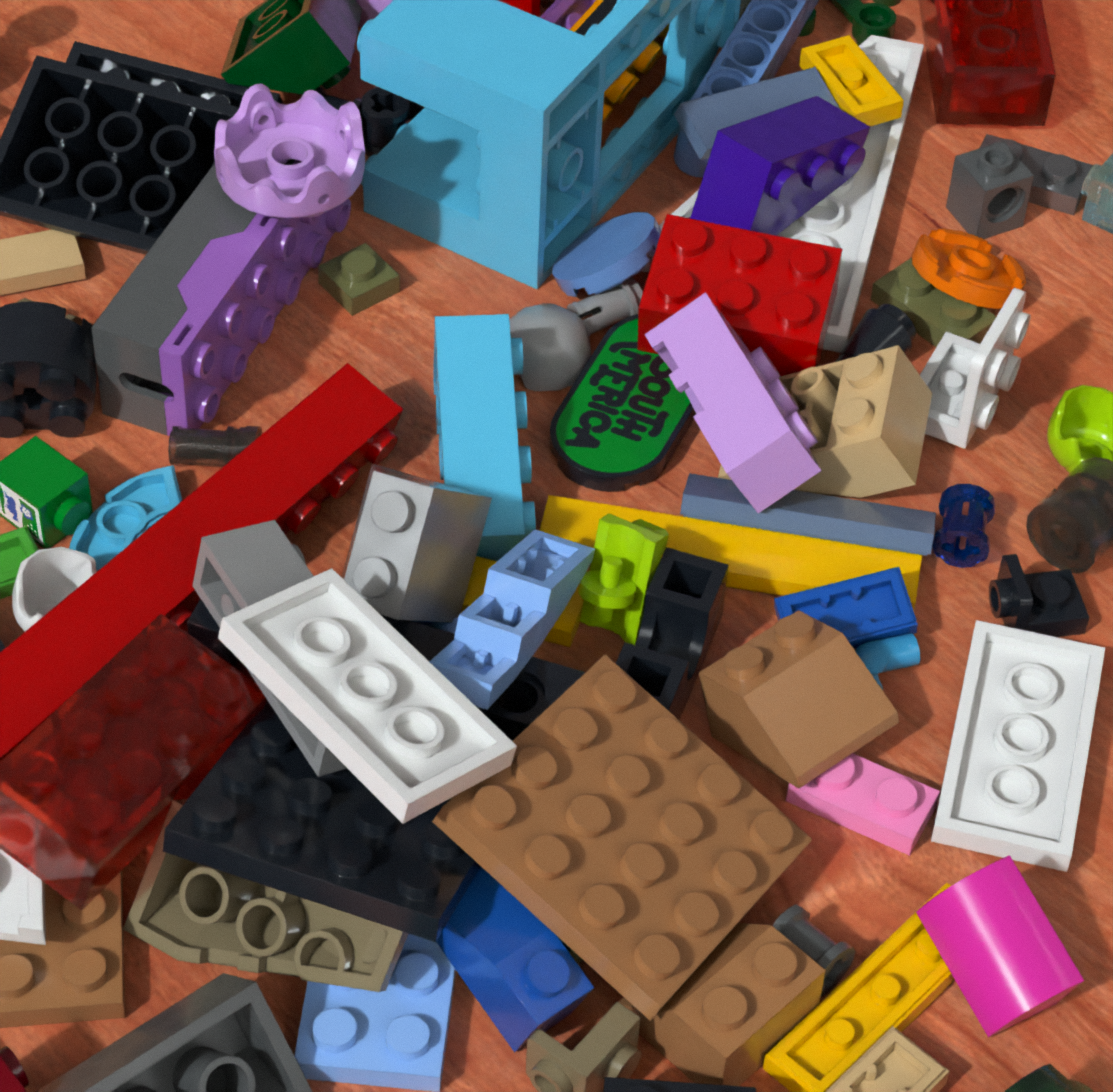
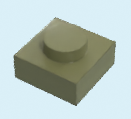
[318,243,400,316]

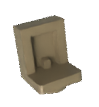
[526,1002,641,1092]

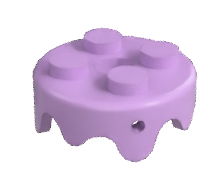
[214,84,365,219]

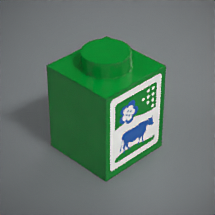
[0,436,93,549]

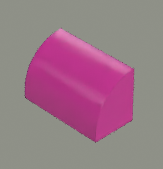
[916,855,1084,1037]

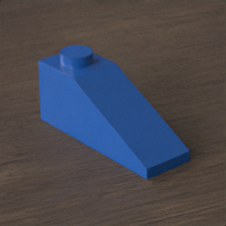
[436,867,594,1053]

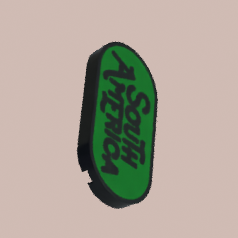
[549,314,696,492]

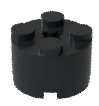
[0,301,97,438]

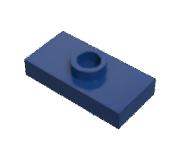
[774,567,918,649]

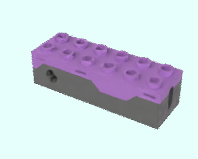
[91,159,351,443]

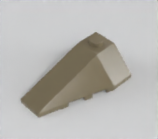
[123,799,409,992]

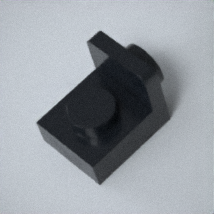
[989,554,1089,637]

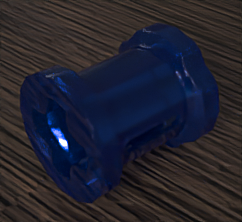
[932,484,996,568]

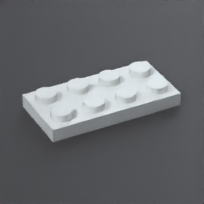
[218,568,517,824]
[931,620,1105,872]

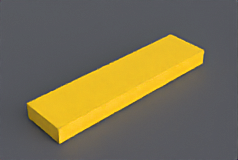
[763,883,955,1092]

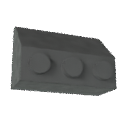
[36,973,313,1092]

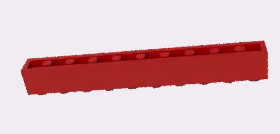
[0,363,403,796]

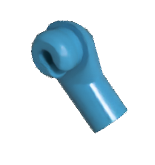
[855,633,920,690]

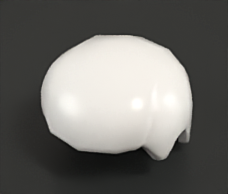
[12,546,97,632]

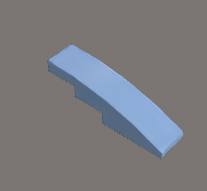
[429,529,595,710]

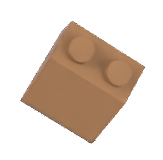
[699,610,899,788]
[619,923,826,1086]

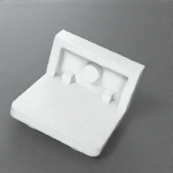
[920,287,1031,449]

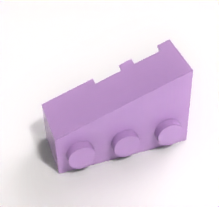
[644,292,821,513]

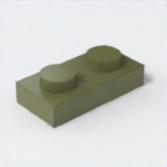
[870,257,997,347]

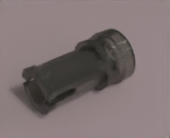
[168,426,263,467]

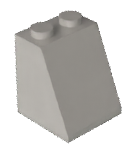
[341,464,492,623]

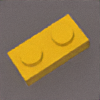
[799,35,904,127]

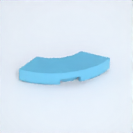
[69,465,182,571]

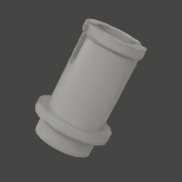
[567,278,643,337]

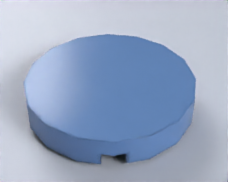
[552,212,662,297]

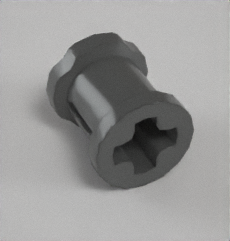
[772,904,856,998]

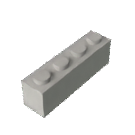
[192,520,347,777]

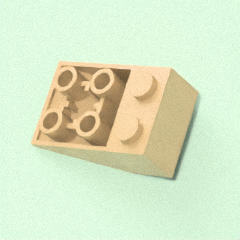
[718,345,932,498]

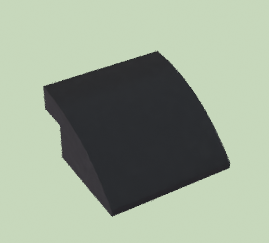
[0,41,283,255]

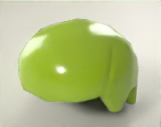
[1047,385,1113,481]

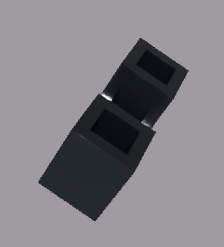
[616,547,729,720]

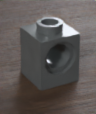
[946,141,1034,239]

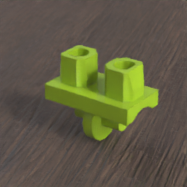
[578,513,669,645]

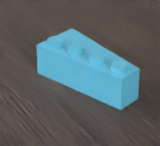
[433,314,536,561]

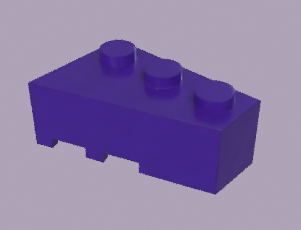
[690,96,870,236]

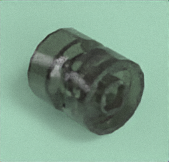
[1026,457,1113,574]

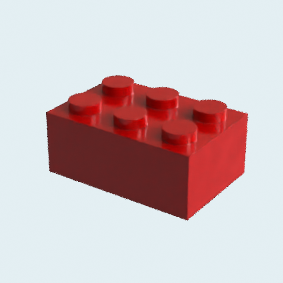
[637,214,842,376]

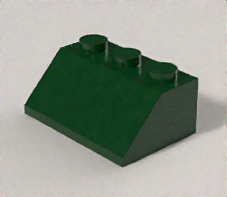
[221,0,362,94]

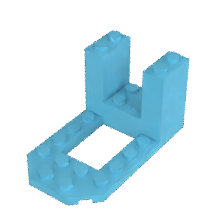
[357,0,741,289]

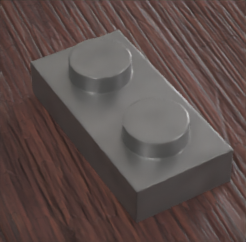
[980,134,1093,216]

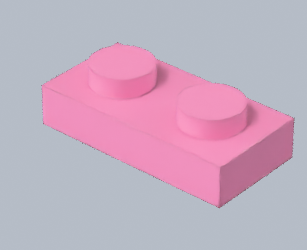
[786,753,940,856]

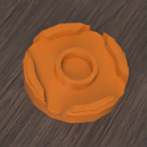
[912,228,1026,309]

